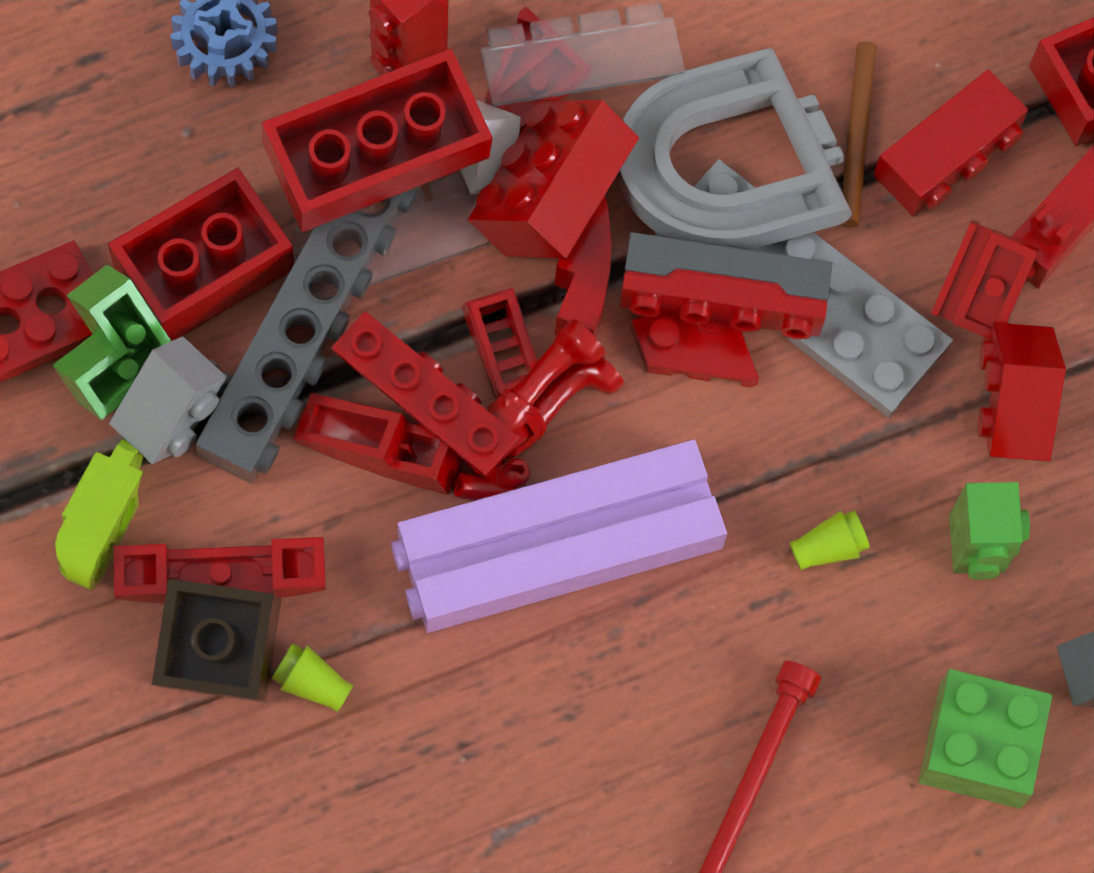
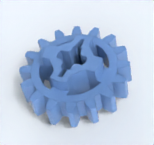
[170,0,278,87]

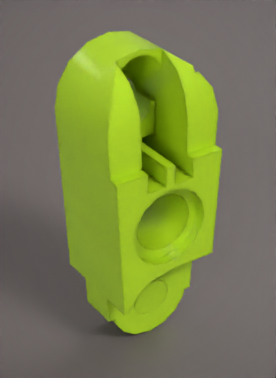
[55,438,144,591]

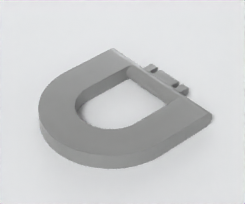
[617,49,852,250]

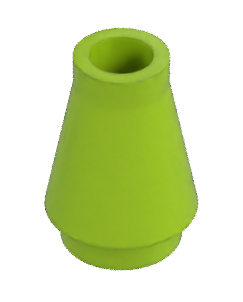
[789,510,870,571]
[271,643,354,712]

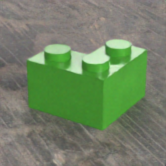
[52,265,171,420]

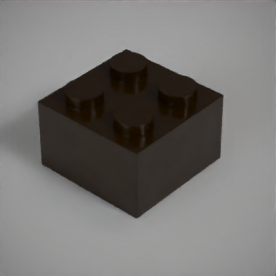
[152,579,282,703]

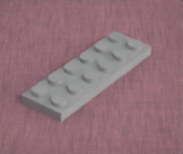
[655,159,953,418]

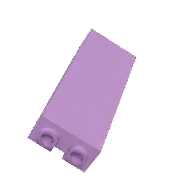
[391,439,727,633]

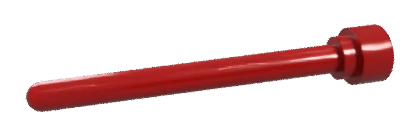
[699,660,822,873]

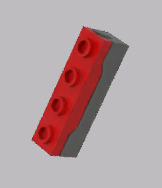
[619,232,833,339]

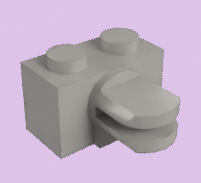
[109,336,232,465]

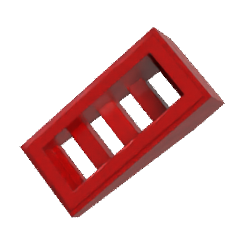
[461,287,538,399]

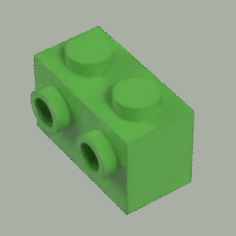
[949,482,1030,580]

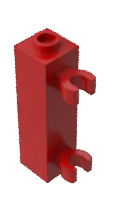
[1011,145,1094,289]

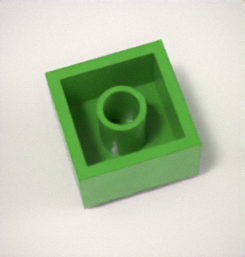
[918,669,1053,809]

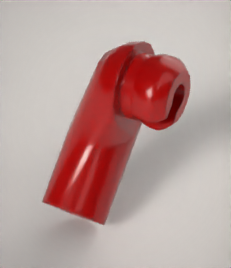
[454,458,531,501]

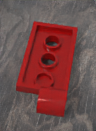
[0,240,94,383]

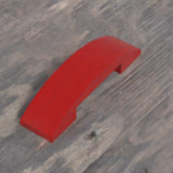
[113,537,326,603]

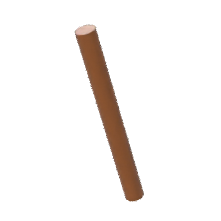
[840,42,876,228]

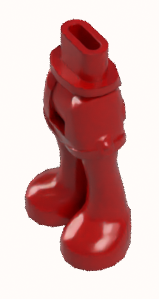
[462,319,625,476]

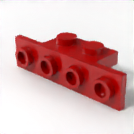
[331,311,520,478]

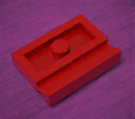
[931,220,1040,340]

